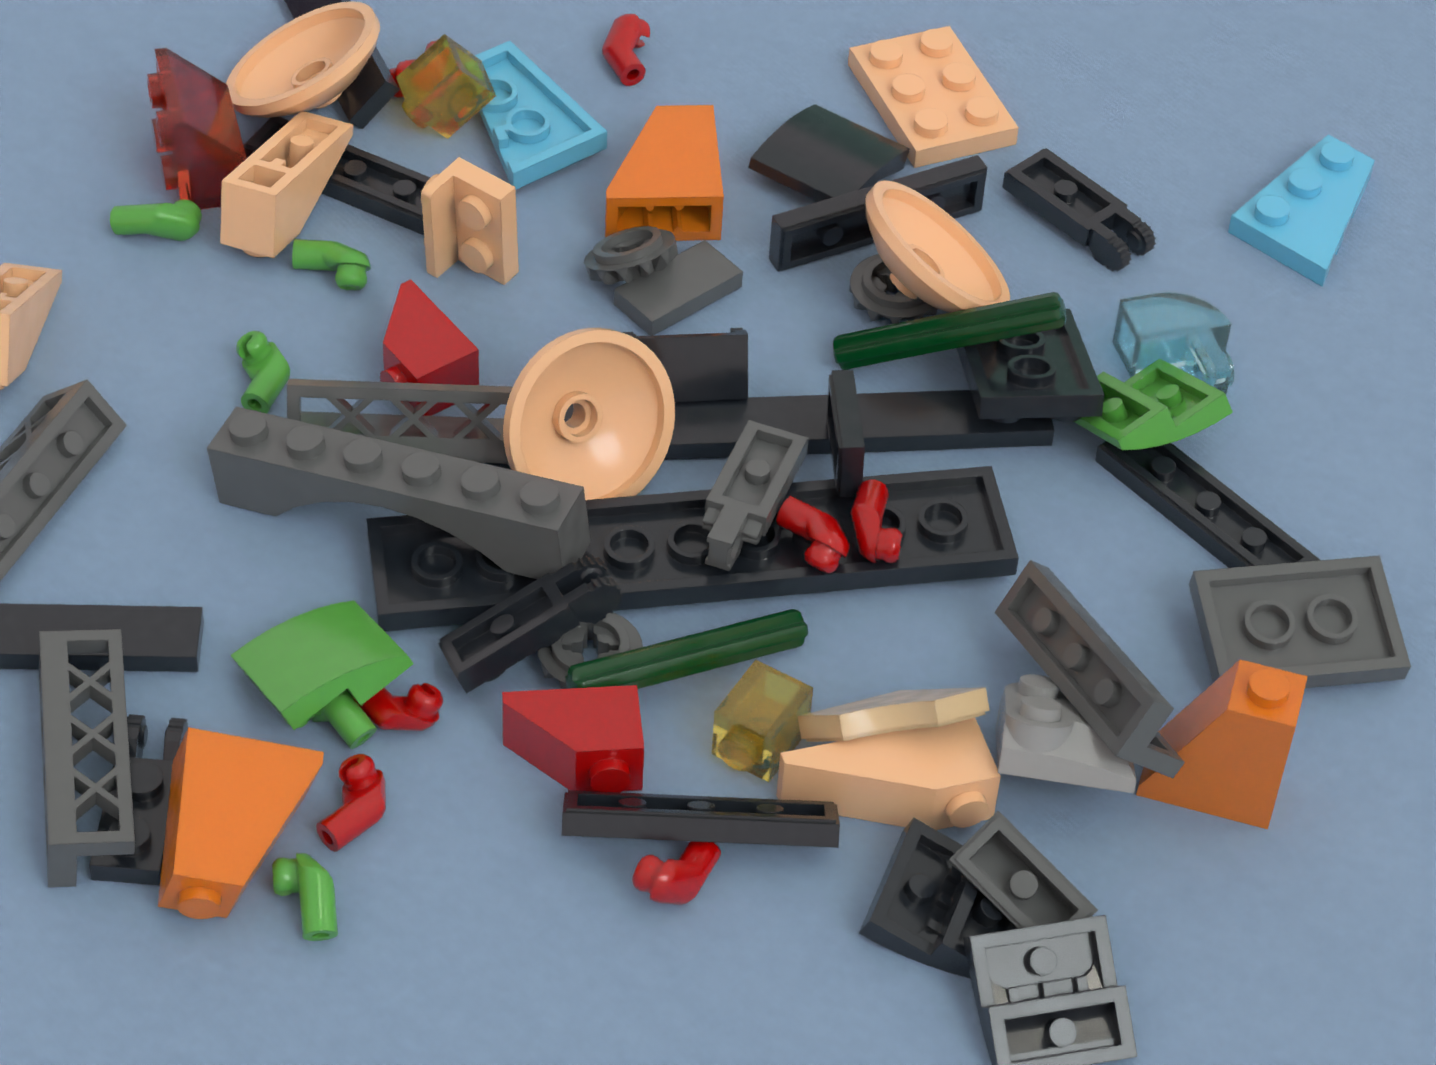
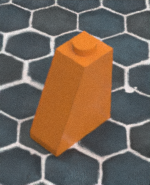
[605,105,724,241]
[1136,659,1308,829]
[158,727,324,919]

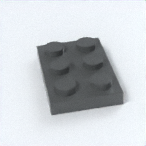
[1189,555,1411,688]

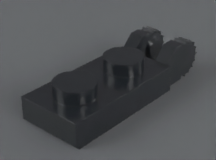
[1002,148,1156,272]
[438,555,623,694]
[89,714,188,885]

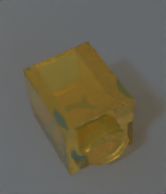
[396,34,496,139]
[711,660,813,782]

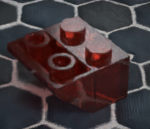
[146,47,247,210]

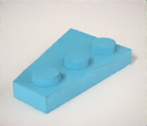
[464,40,607,190]
[1228,134,1375,287]

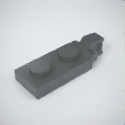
[702,420,809,571]

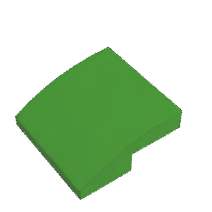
[1073,358,1233,450]
[231,600,414,730]

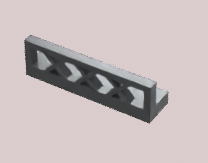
[0,379,127,581]
[287,379,513,464]
[994,560,1185,778]
[39,629,135,888]

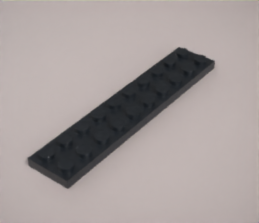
[366,466,1019,631]

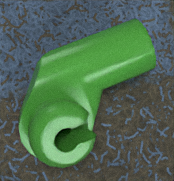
[110,199,202,241]
[292,239,371,290]
[236,331,290,413]
[282,690,377,749]
[272,853,338,941]

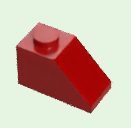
[380,279,479,416]
[502,685,644,792]

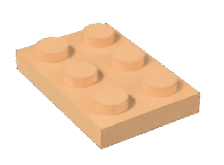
[848,26,1019,168]

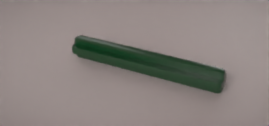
[833,292,1066,370]
[565,609,808,689]

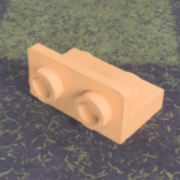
[421,157,519,285]

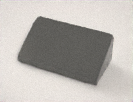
[949,811,1098,929]

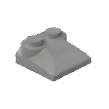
[995,674,1136,794]

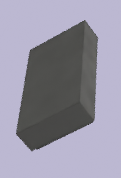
[614,240,743,335]

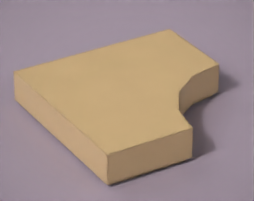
[798,687,990,742]

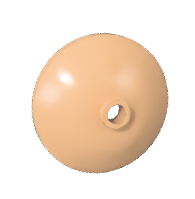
[225,1,380,118]
[865,180,1010,312]
[503,328,675,500]

